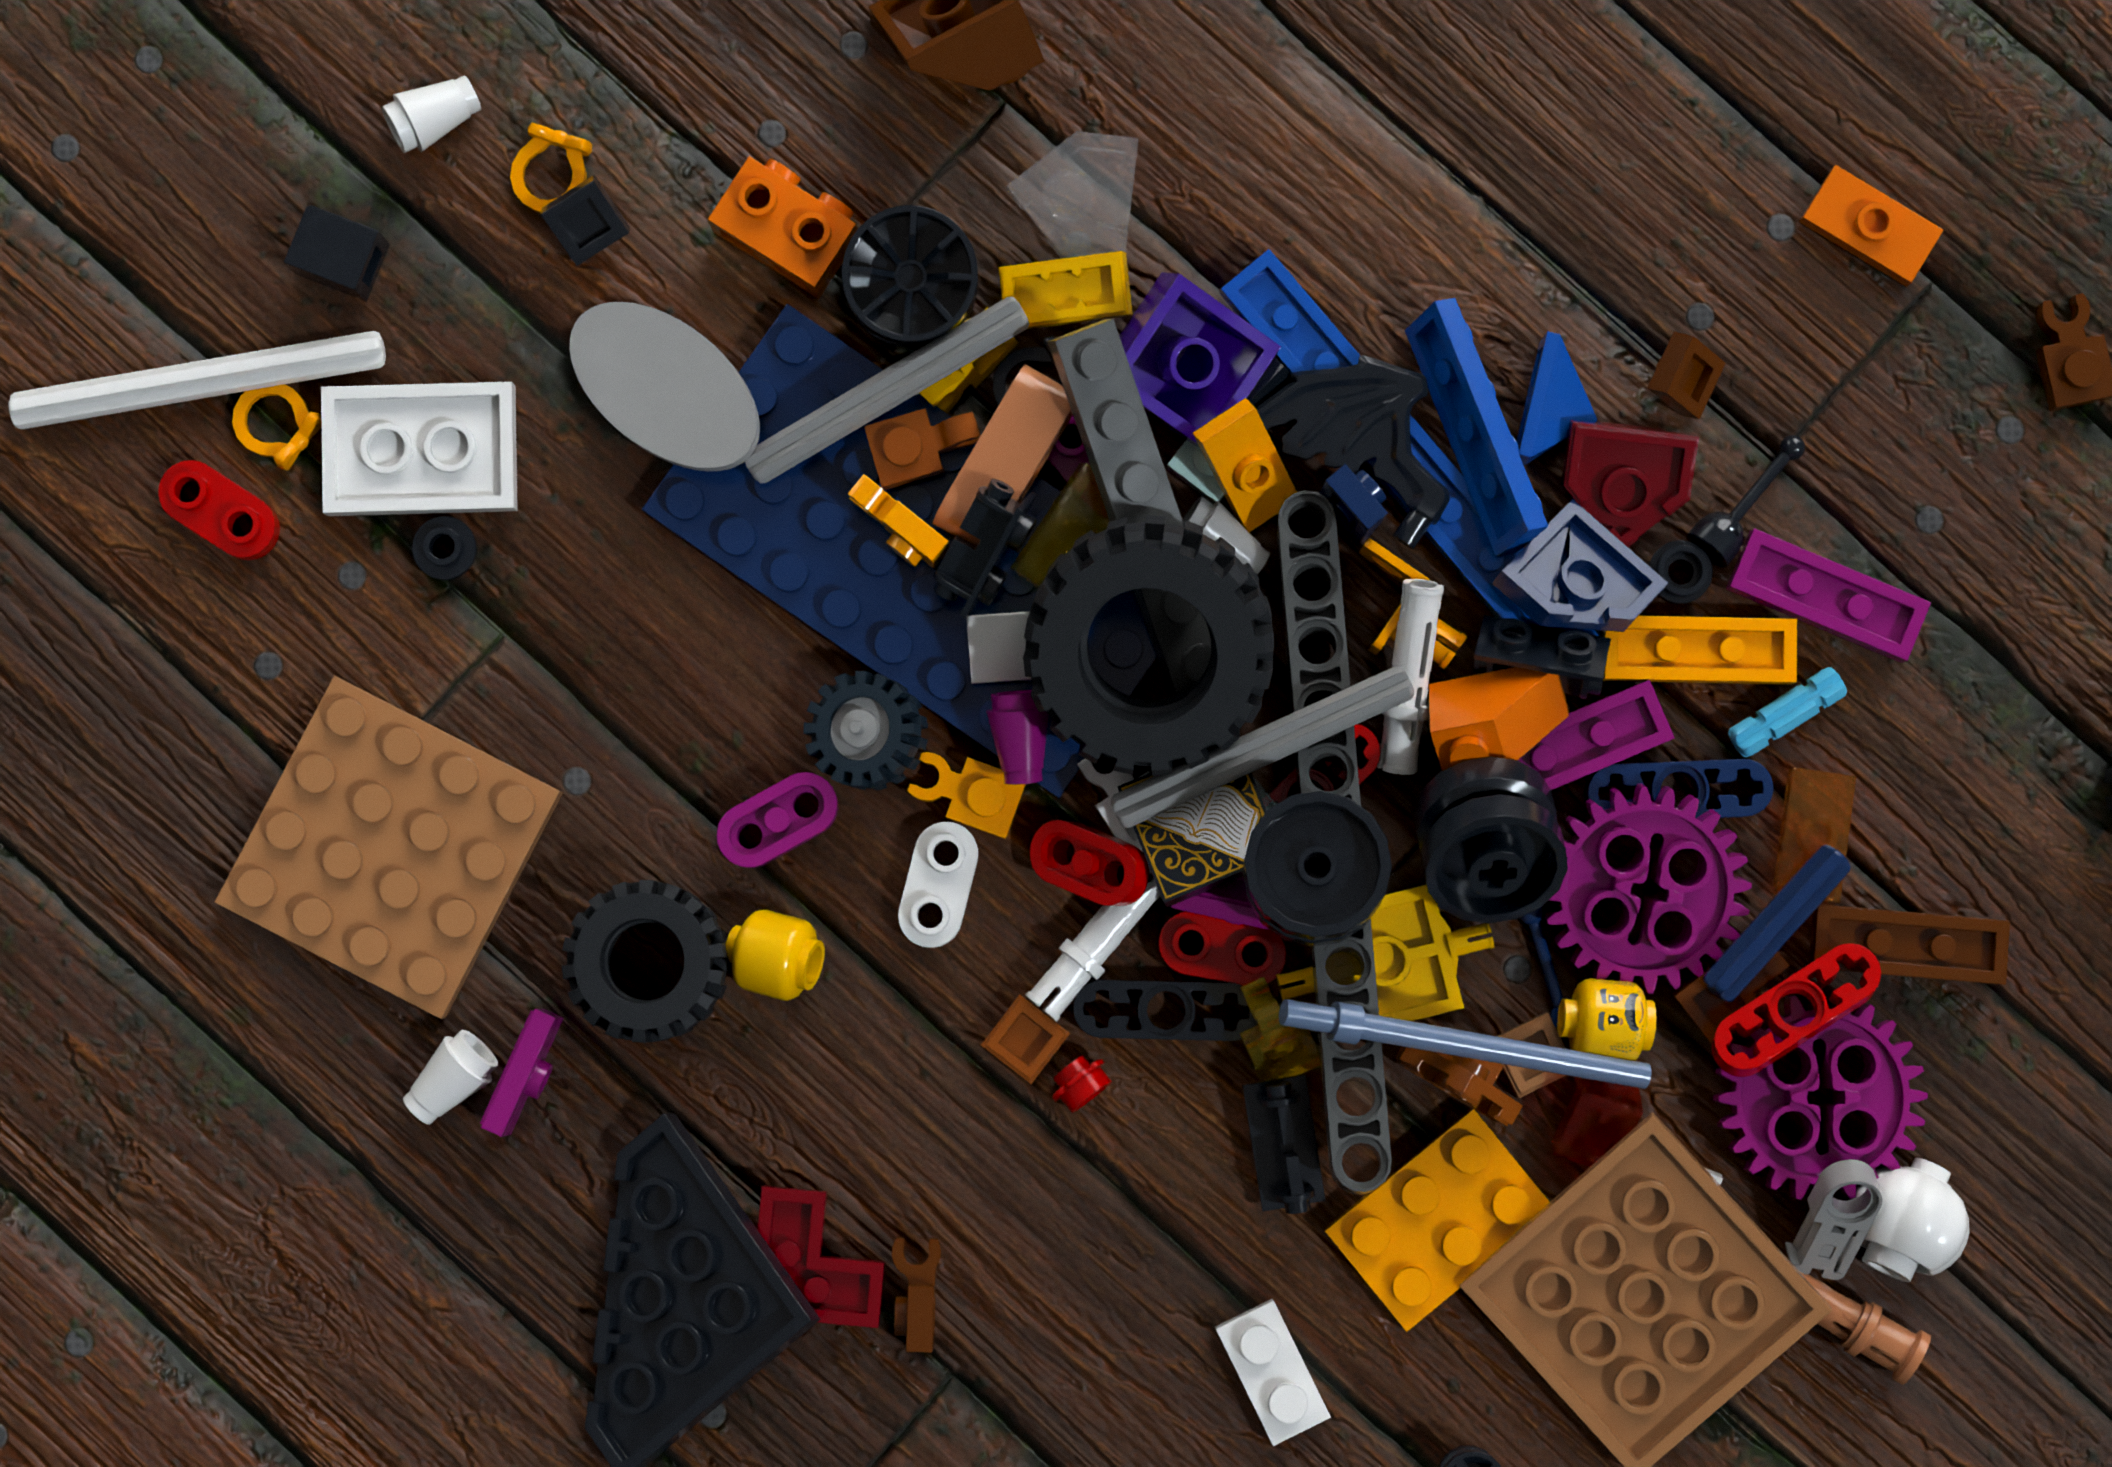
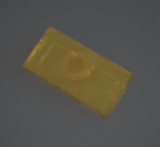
[1010,462,1110,588]

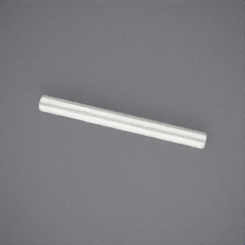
[8,331,386,430]

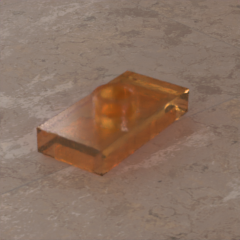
[1772,767,1856,903]

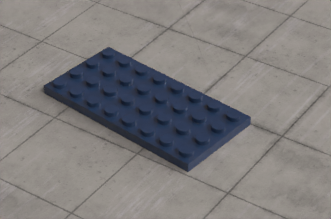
[642,304,1157,799]

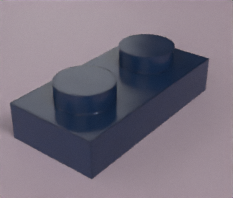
[1319,464,1388,546]

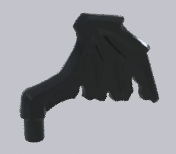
[1256,355,1450,550]

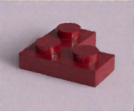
[758,1185,885,1328]

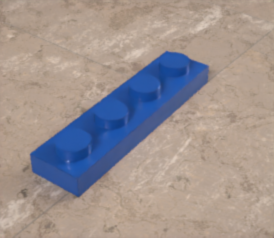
[1405,298,1548,557]

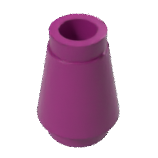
[986,690,1049,785]

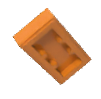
[1799,165,1944,287]

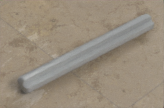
[745,296,1030,483]
[1111,666,1414,828]

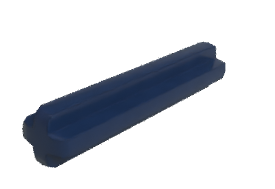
[1703,844,1851,1003]

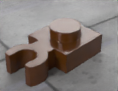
[2035,293,2112,412]

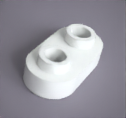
[898,822,979,948]

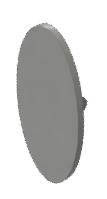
[570,302,760,471]

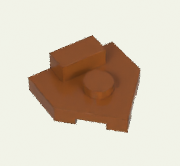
[1394,1046,1523,1126]

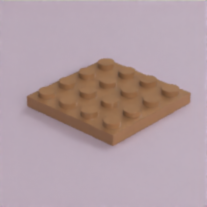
[215,675,563,1019]
[1460,1112,1832,1467]

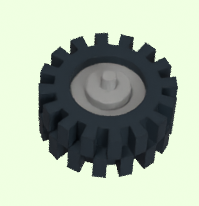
[803,671,928,790]

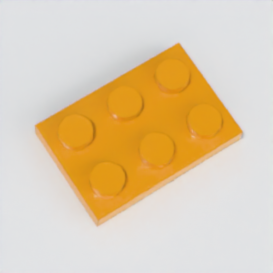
[1323,1108,1550,1332]

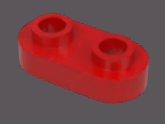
[158,460,280,560]
[1030,820,1149,906]
[1158,911,1286,987]

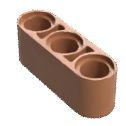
[932,364,1073,546]

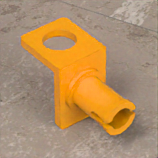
[1359,538,1467,669]

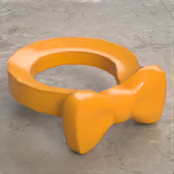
[510,122,592,213]
[232,385,322,471]

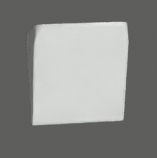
[966,612,1031,684]

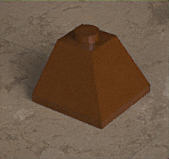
[868,0,1045,91]

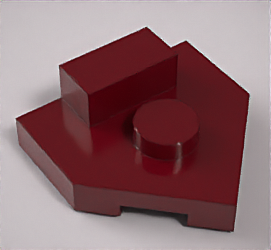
[1561,420,1699,547]

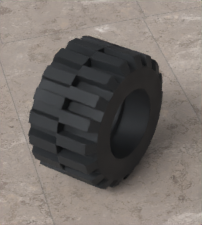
[561,880,731,1043]

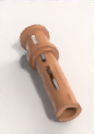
[1800,1272,1931,1385]

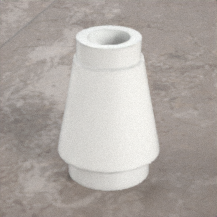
[381,75,481,153]
[403,1030,498,1125]

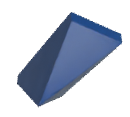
[1516,331,1598,466]

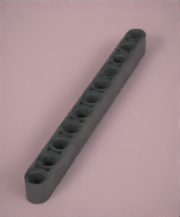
[1276,490,1392,1195]

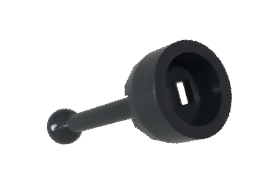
[1686,435,1805,568]

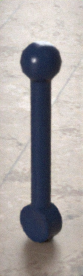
[1520,907,1564,1028]

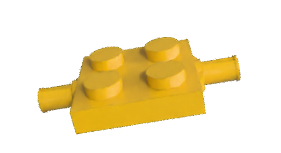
[1276,885,1494,1021]

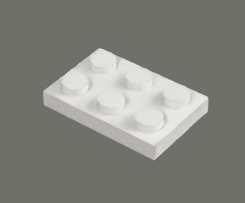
[321,382,518,516]

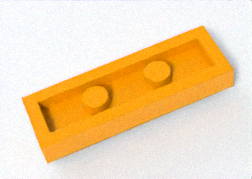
[1602,616,1797,685]

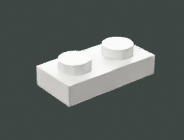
[1215,1299,1331,1446]

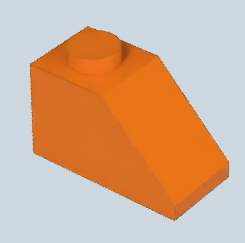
[1429,667,1569,771]

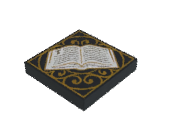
[1117,746,1267,908]

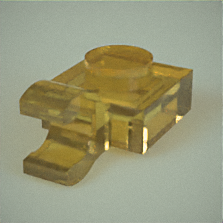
[1240,977,1321,1082]

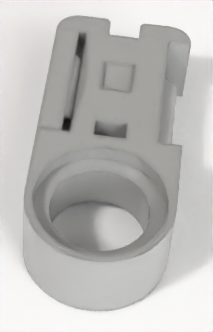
[1785,1159,1882,1280]

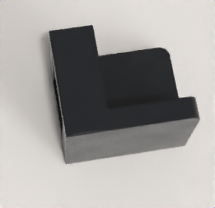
[284,205,390,302]

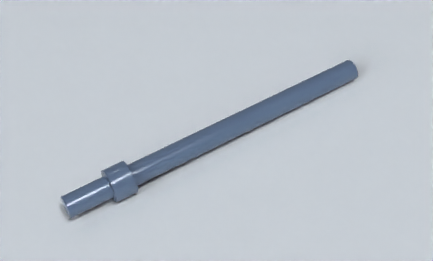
[1279,999,1652,1089]

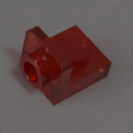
[1552,1077,1643,1167]

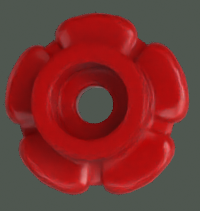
[1052,1055,1112,1113]

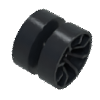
[842,205,978,350]

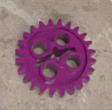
[1543,784,1752,994]
[1713,996,1928,1200]

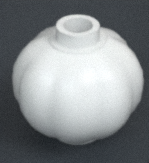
[1850,1157,1969,1282]

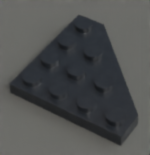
[585,1113,821,1467]

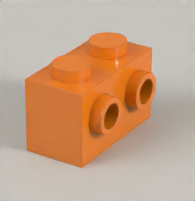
[708,156,858,299]

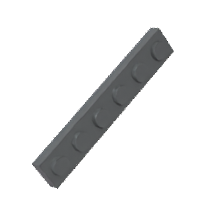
[1047,319,1211,697]

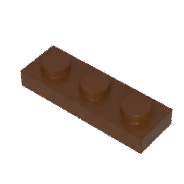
[1809,904,2010,985]

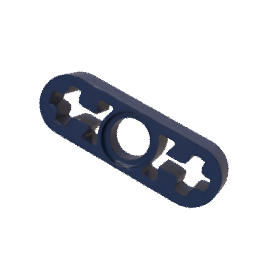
[1584,759,1773,819]

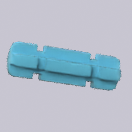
[1728,667,1847,757]

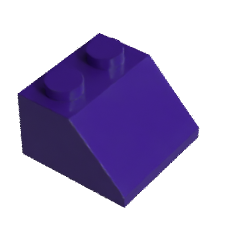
[1119,272,1281,448]

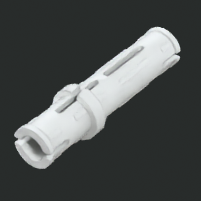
[1377,579,1444,775]
[1025,855,1160,1022]

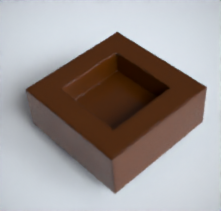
[1647,332,1726,419]

